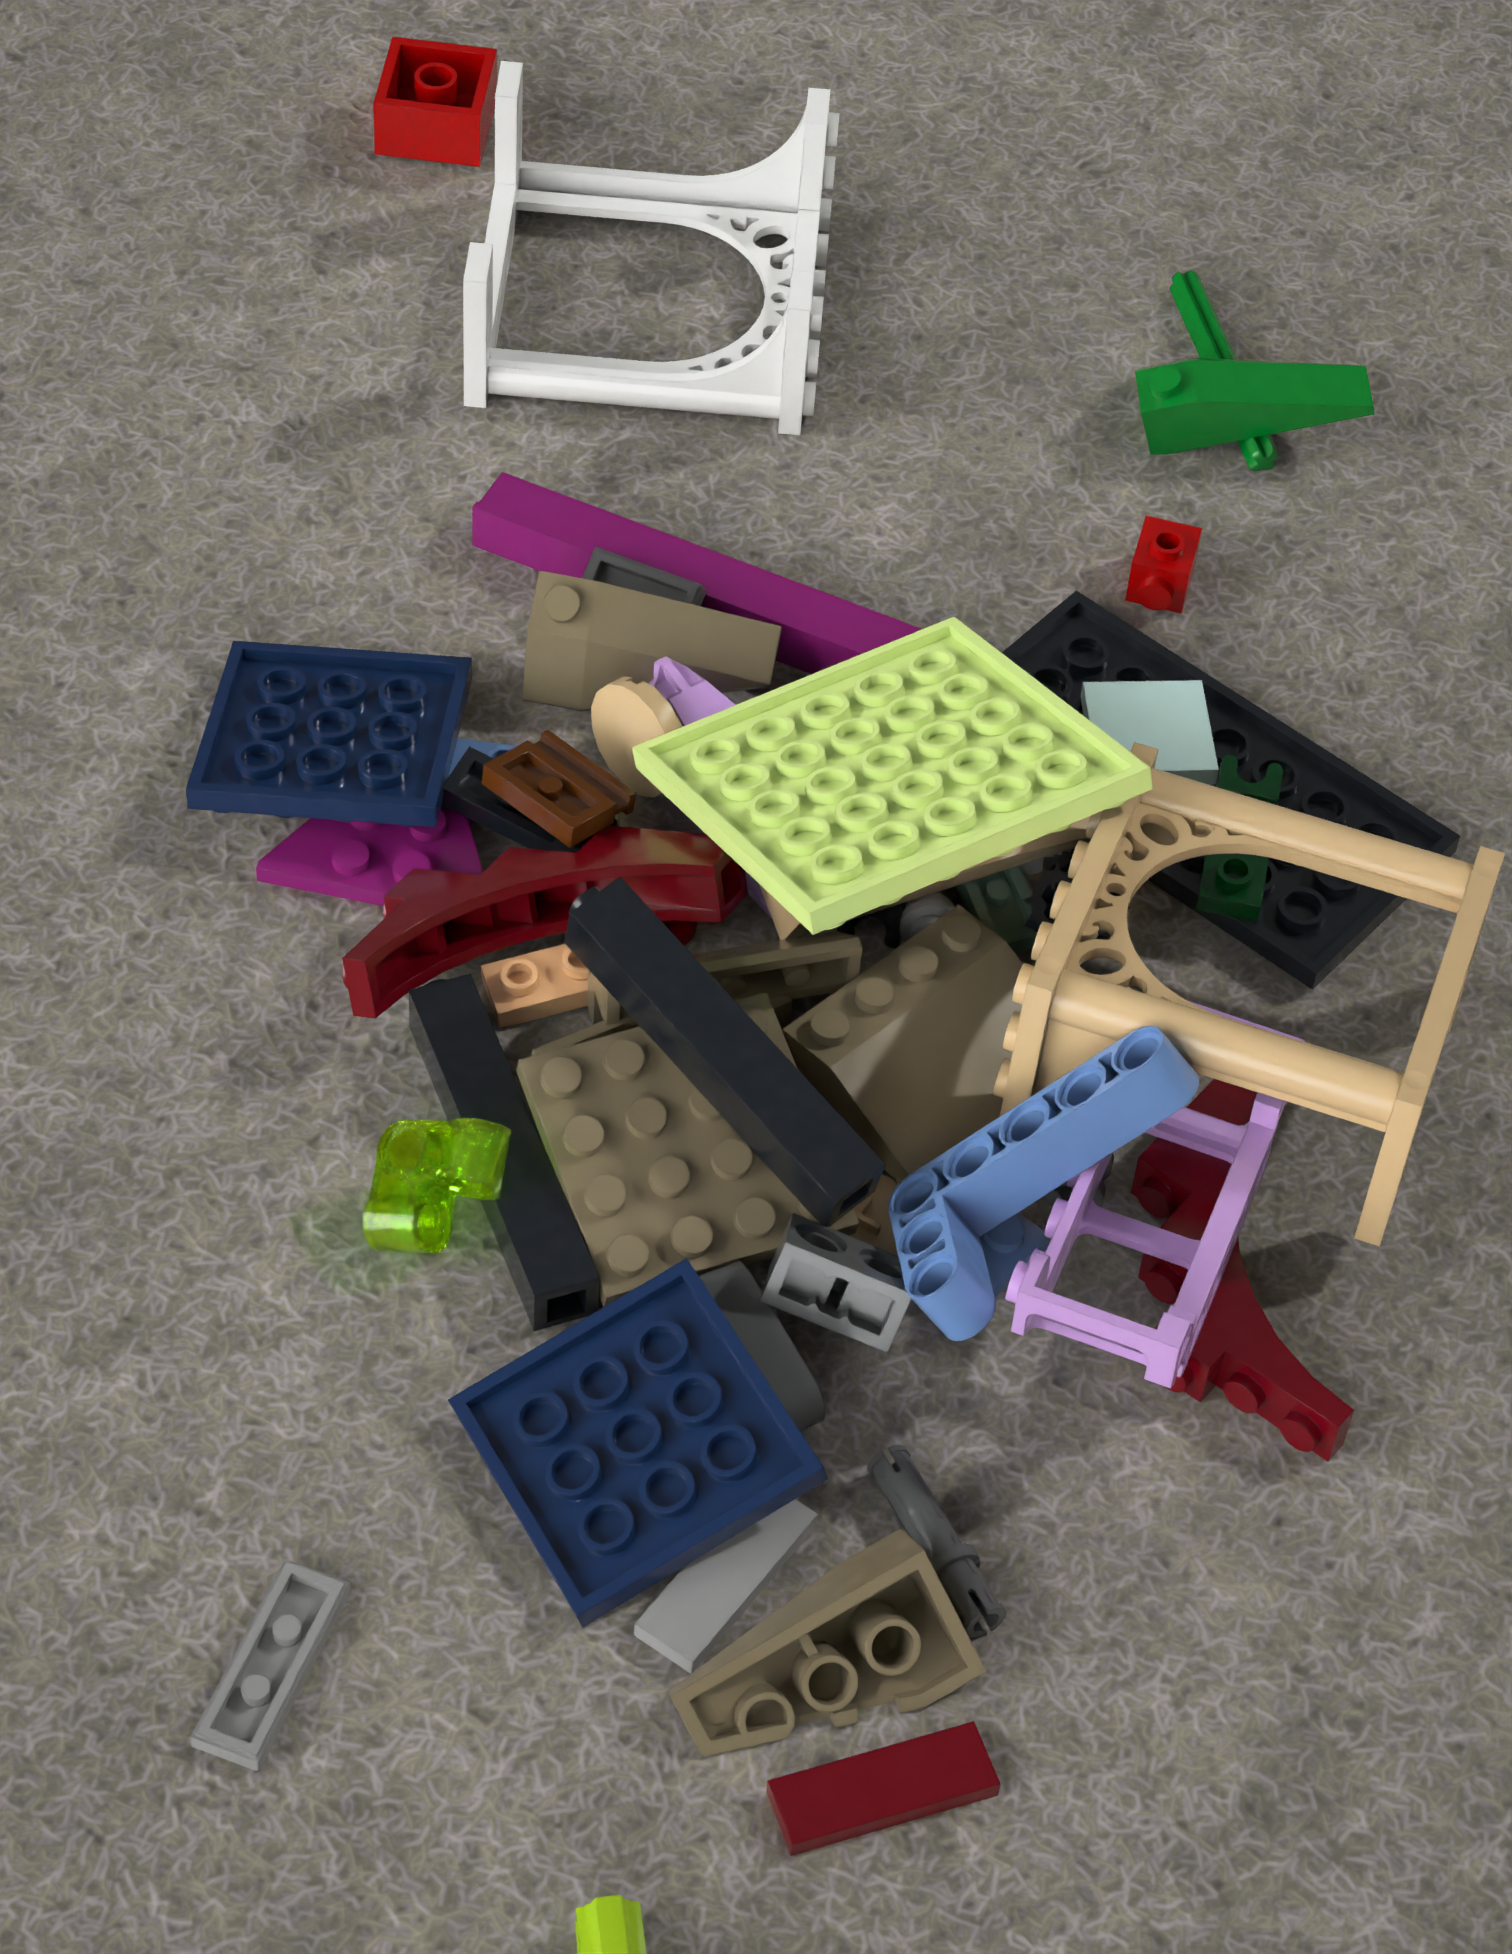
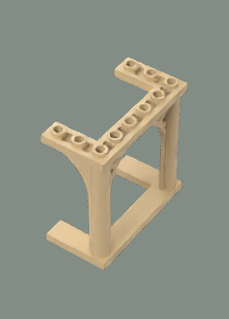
[993,742,1505,1247]

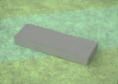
[634,1499,818,1674]
[190,1559,351,1772]

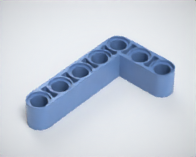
[888,1026,1199,1341]

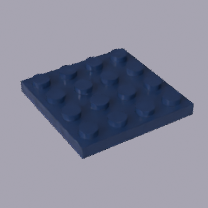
[186,641,472,827]
[448,1258,828,1627]

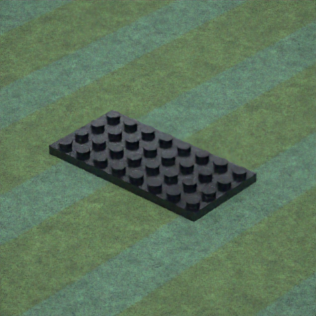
[1002,591,1460,990]

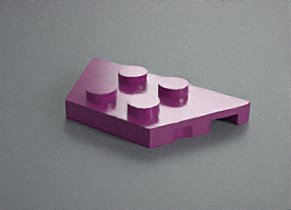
[256,807,483,906]

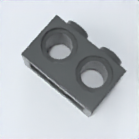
[760,1213,911,1353]

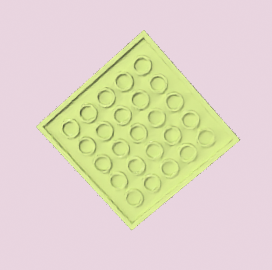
[632,617,1153,935]

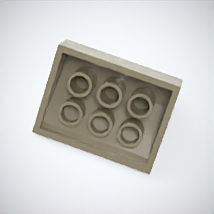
[782,904,1023,1181]

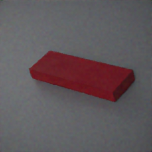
[766,1721,1001,1856]

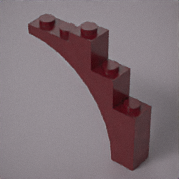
[342,826,748,1018]
[1131,1079,1354,1462]

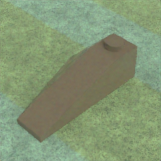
[522,570,782,711]
[667,1528,987,1757]

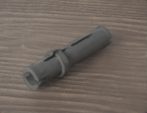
[867,1445,1006,1638]

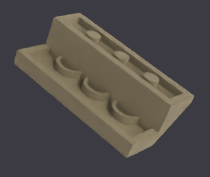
[588,931,862,1026]

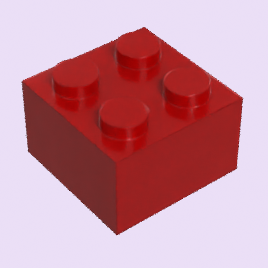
[373,36,497,167]

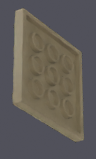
[516,992,859,1307]

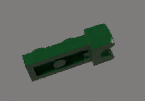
[1196,755,1283,921]

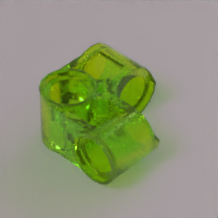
[362,1118,511,1254]

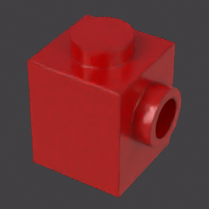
[1125,515,1203,614]

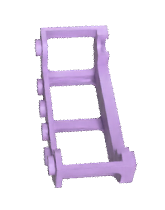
[1005,1001,1305,1388]

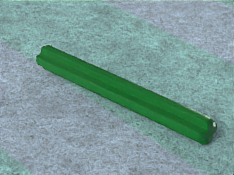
[1170,270,1279,471]

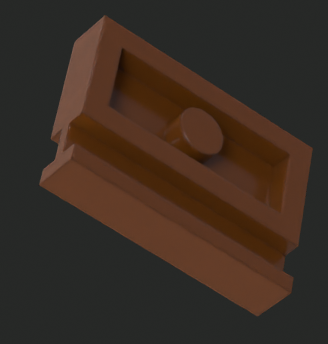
[481,730,636,848]

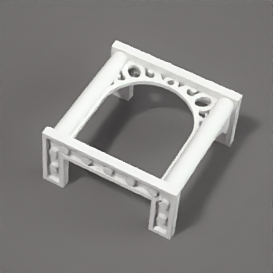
[463,61,840,435]

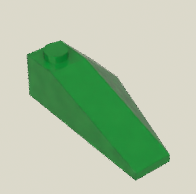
[1135,358,1375,455]

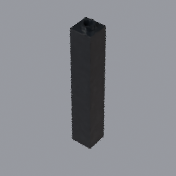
[564,877,886,1227]
[408,974,600,1331]

